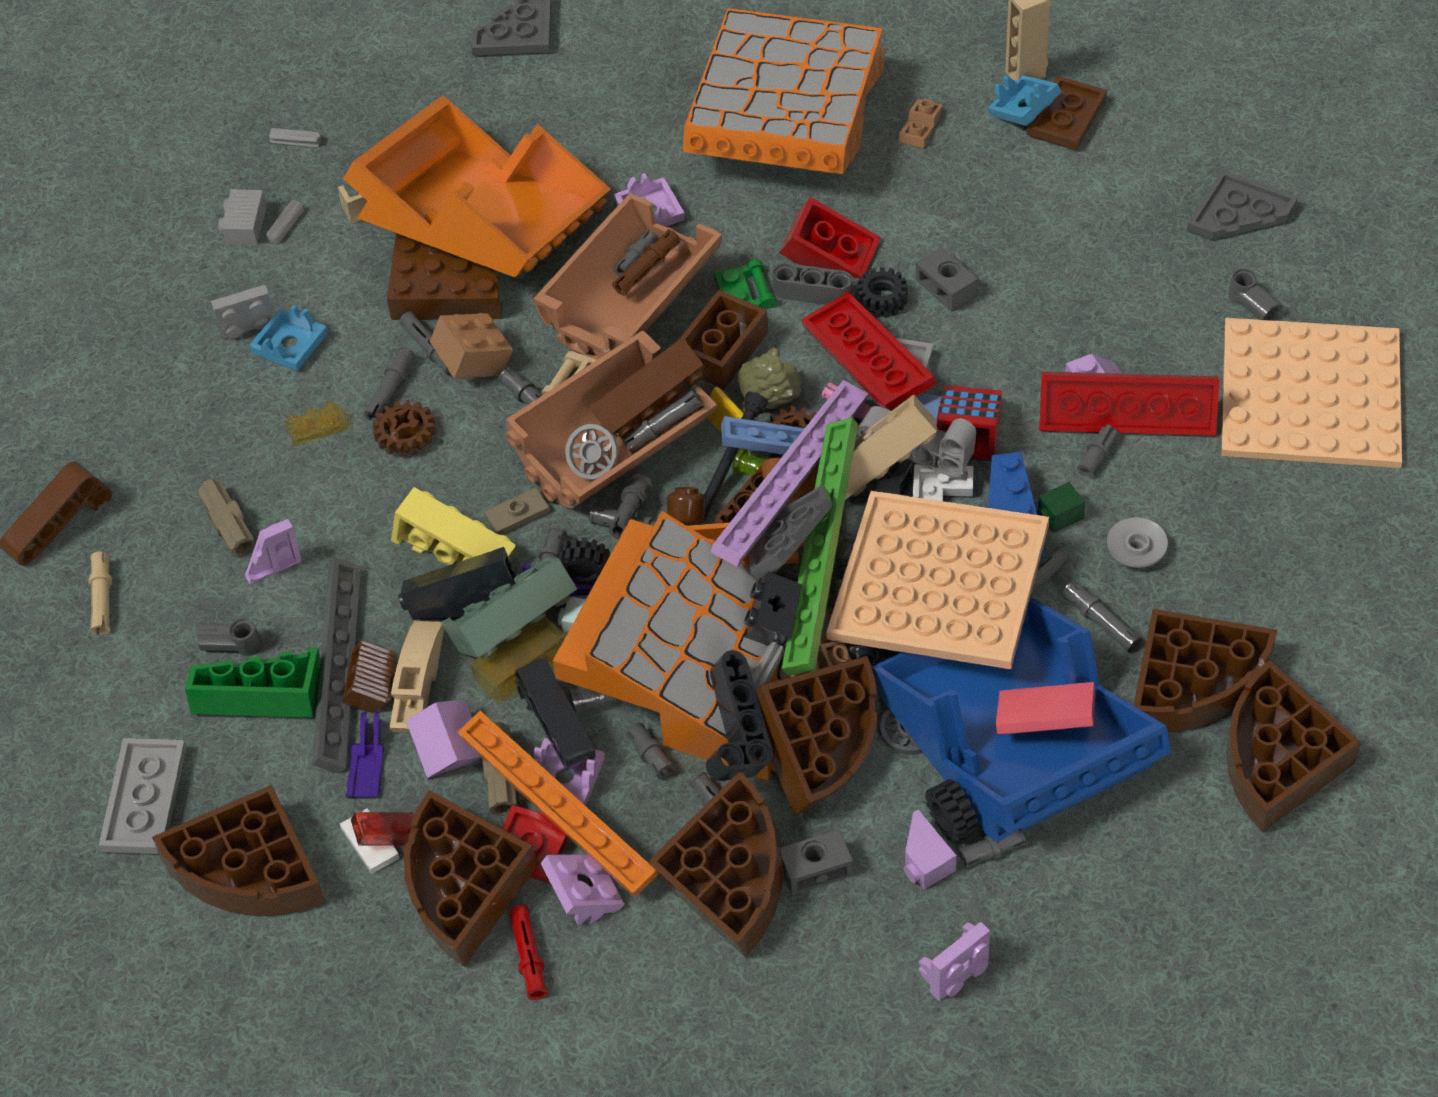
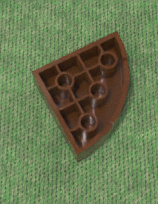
[387,233,502,320]
[1134,609,1277,732]
[756,656,878,816]
[1226,660,1361,832]
[648,771,784,958]
[152,785,325,915]
[404,790,539,967]

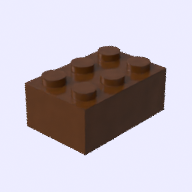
[679,290,768,389]

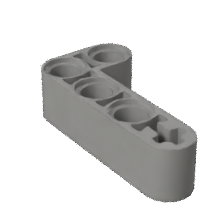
[857,406,976,477]

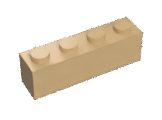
[1005,0,1052,81]
[845,395,937,500]

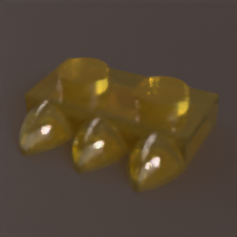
[284,400,348,447]

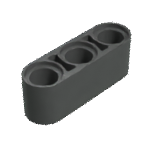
[772,263,852,305]

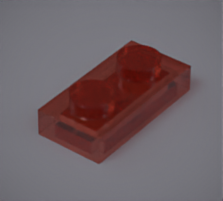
[351,812,414,846]

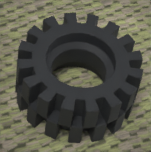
[857,267,907,318]
[556,537,610,585]
[925,779,978,842]

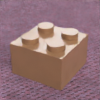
[430,313,513,379]

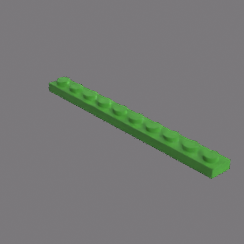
[782,417,858,676]

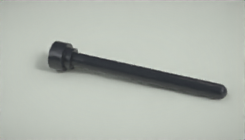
[704,392,768,518]

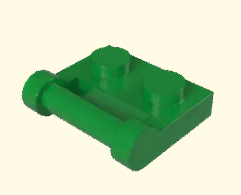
[714,259,777,309]

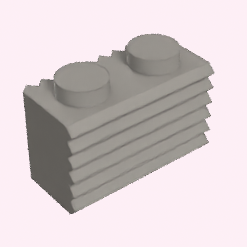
[218,189,267,245]

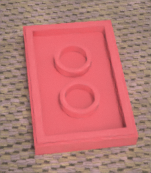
[996,682,1095,735]

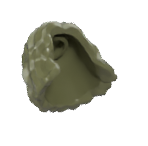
[738,347,802,409]

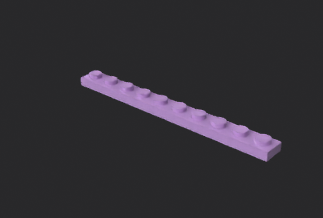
[710,380,868,567]

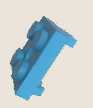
[987,75,1062,126]
[249,305,328,372]

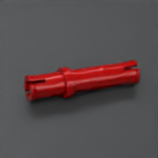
[509,905,548,1000]

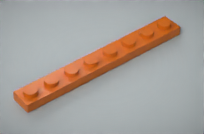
[458,711,658,897]

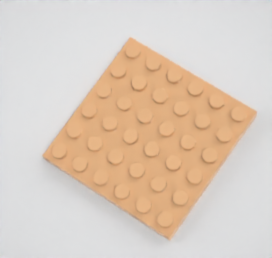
[1221,318,1402,468]
[826,491,1049,669]

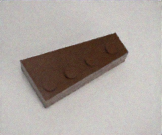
[589,337,711,439]

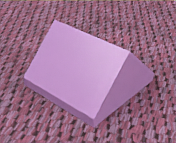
[406,700,483,779]

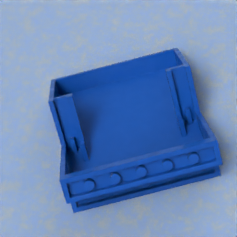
[872,596,1171,843]

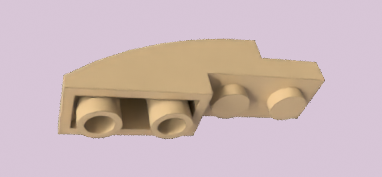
[390,621,444,733]

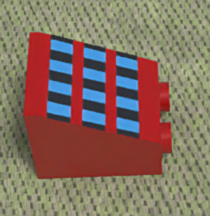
[936,385,1002,461]

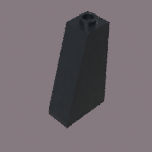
[398,547,517,620]

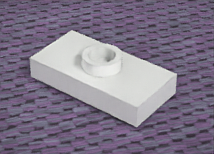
[340,808,400,874]

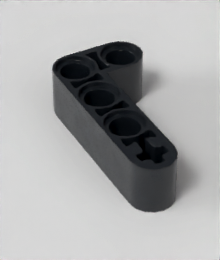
[705,650,773,781]
[515,657,596,770]

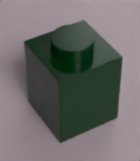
[1036,482,1085,533]

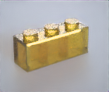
[471,616,566,704]

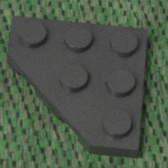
[471,0,552,56]
[1187,170,1298,240]
[748,484,832,580]

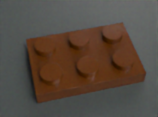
[1027,76,1107,150]

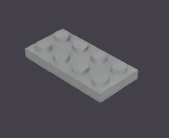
[98,738,187,854]

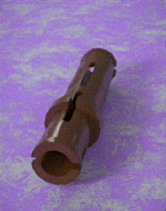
[612,229,681,296]

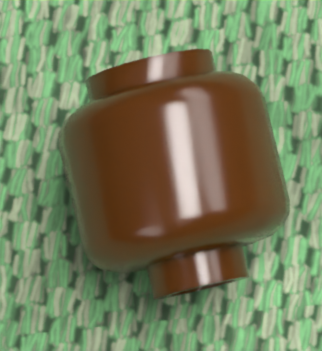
[667,487,706,526]

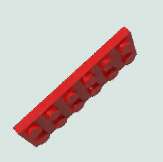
[801,292,936,411]
[1039,371,1220,436]

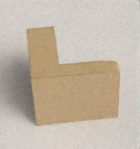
[338,185,367,224]

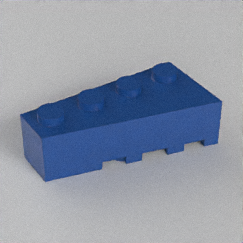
[988,452,1045,562]

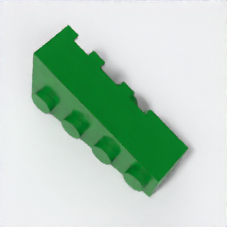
[185,647,321,718]

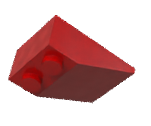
[779,197,881,279]

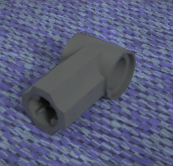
[1228,268,1281,320]
[197,618,262,656]

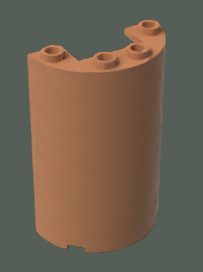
[533,193,722,360]
[505,330,717,508]

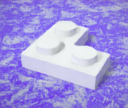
[913,464,973,501]

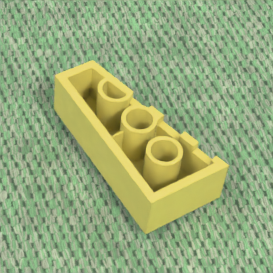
[391,487,516,565]

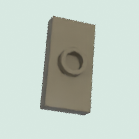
[484,487,550,535]

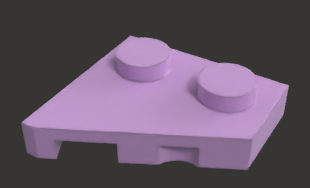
[245,519,302,584]

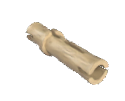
[88,551,112,635]

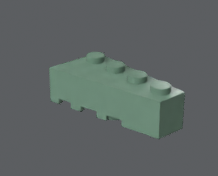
[441,557,577,658]

